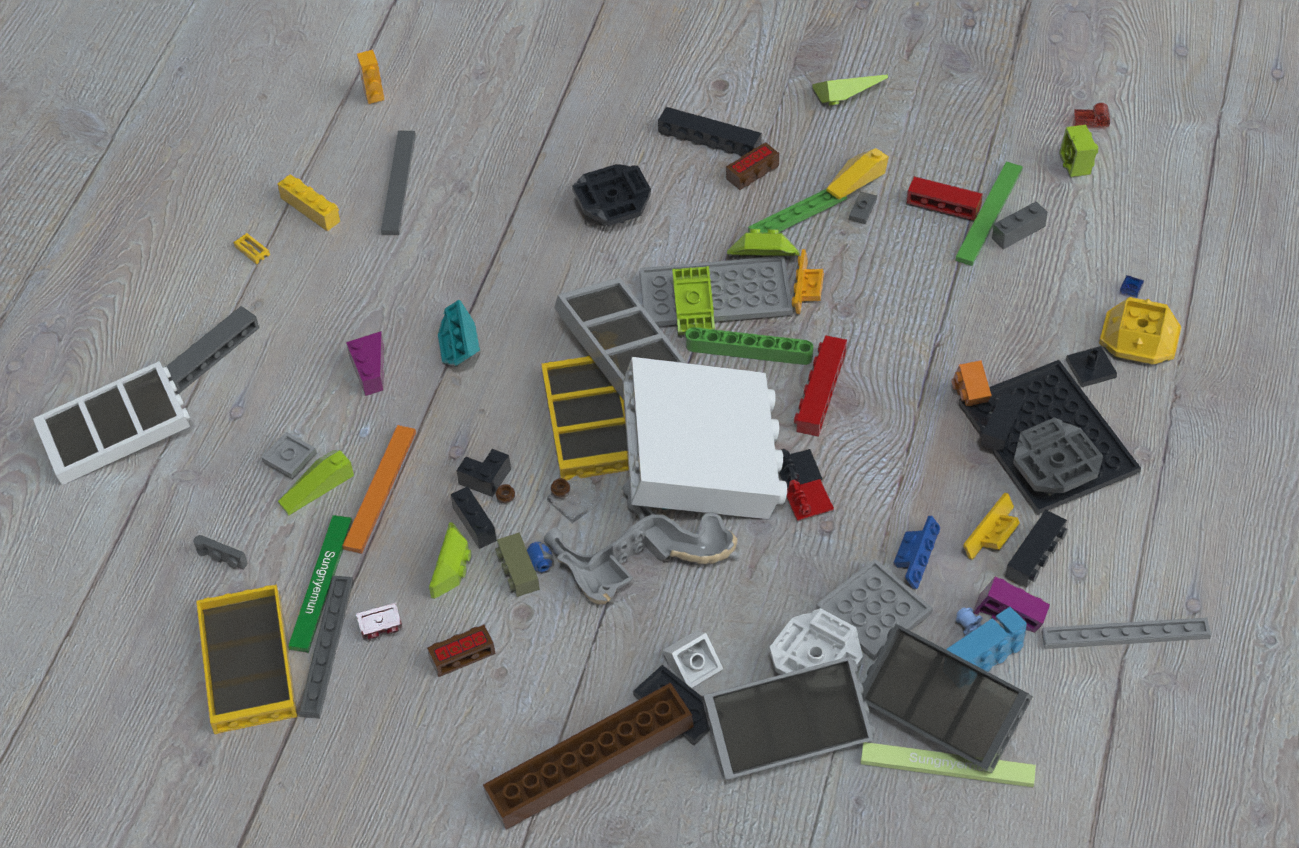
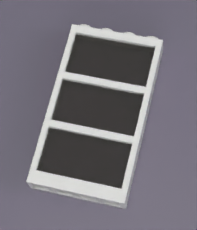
[33,361,190,485]

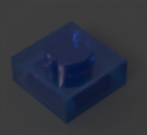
[1120,275,1144,298]

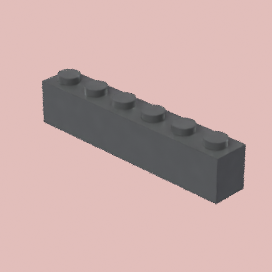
[165,306,259,394]

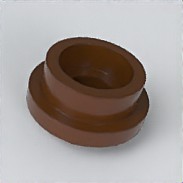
[551,478,570,497]
[496,484,515,503]

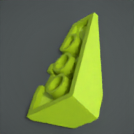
[812,74,888,106]
[278,450,354,515]

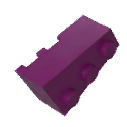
[346,331,384,396]
[973,576,1050,633]

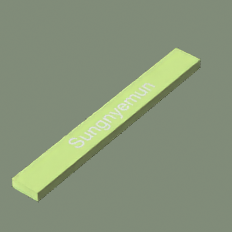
[861,742,1036,787]

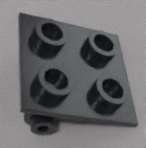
[779,449,823,488]

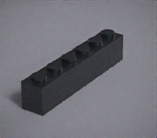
[658,107,762,156]

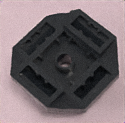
[572,164,651,226]

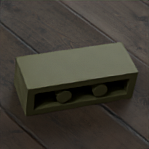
[495,532,540,597]

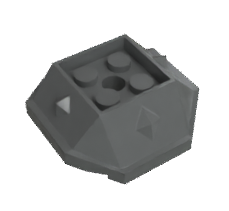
[1013,418,1103,495]

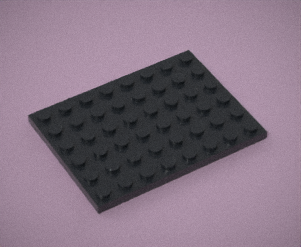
[959,360,1141,514]

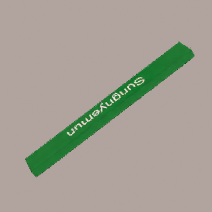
[288,515,352,653]

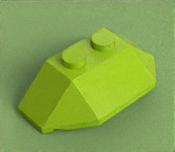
[727,229,800,256]
[429,522,471,599]

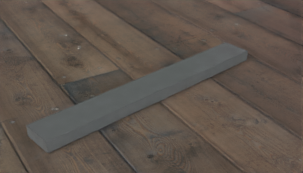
[381,130,416,235]
[299,576,353,719]

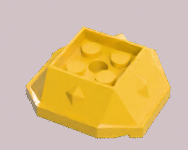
[1099,297,1181,364]

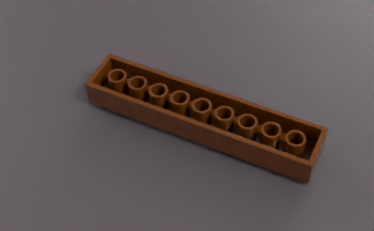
[483,683,694,830]

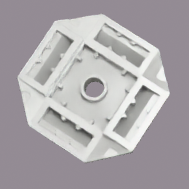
[769,608,863,692]

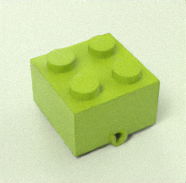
[1059,125,1098,177]

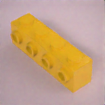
[277,174,340,231]

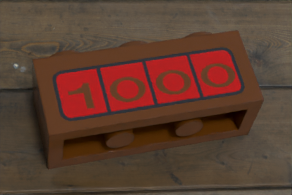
[726,142,779,190]
[427,624,496,677]

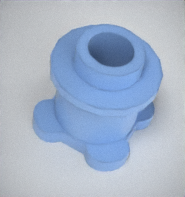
[956,607,983,635]

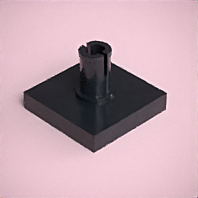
[1066,346,1117,388]

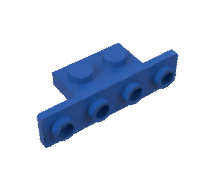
[894,516,940,589]

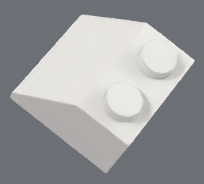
[662,630,723,688]

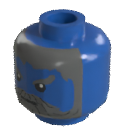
[527,542,554,572]

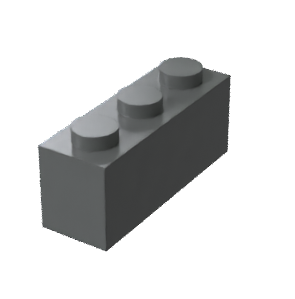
[992,201,1048,249]

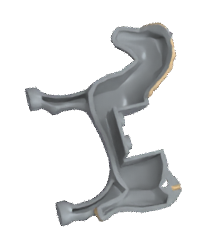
[543,479,740,604]

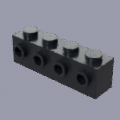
[1005,509,1068,587]

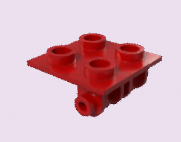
[786,479,834,521]

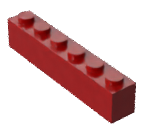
[794,335,847,437]

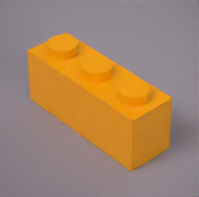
[357,50,384,104]

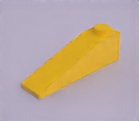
[826,148,889,200]

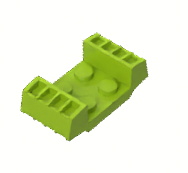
[672,266,715,336]

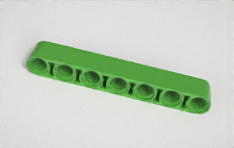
[685,327,813,365]

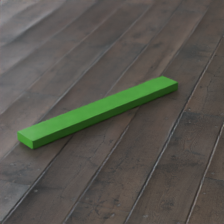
[955,161,1023,266]

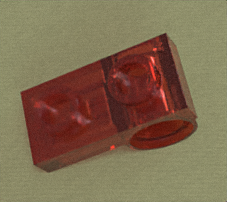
[1074,103,1110,127]

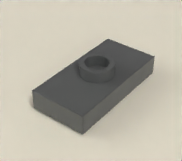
[849,191,877,224]

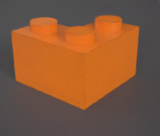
[952,360,992,406]

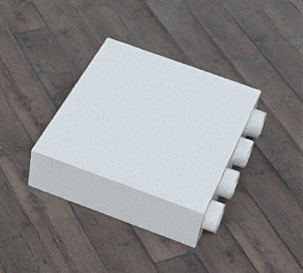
[623,357,787,519]

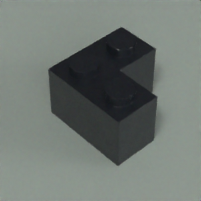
[456,449,511,497]

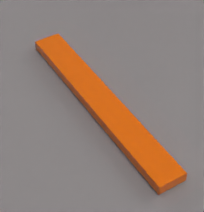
[343,425,416,554]

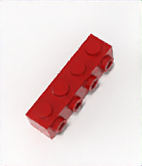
[907,176,983,220]

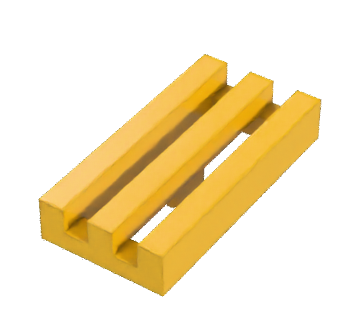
[233,233,270,264]

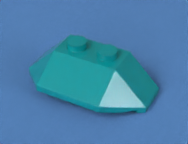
[438,300,480,366]

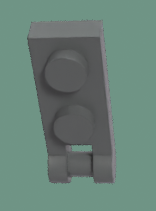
[193,535,248,570]

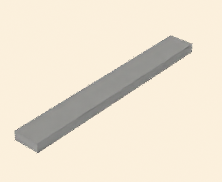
[1042,618,1211,649]

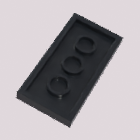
[633,665,723,745]

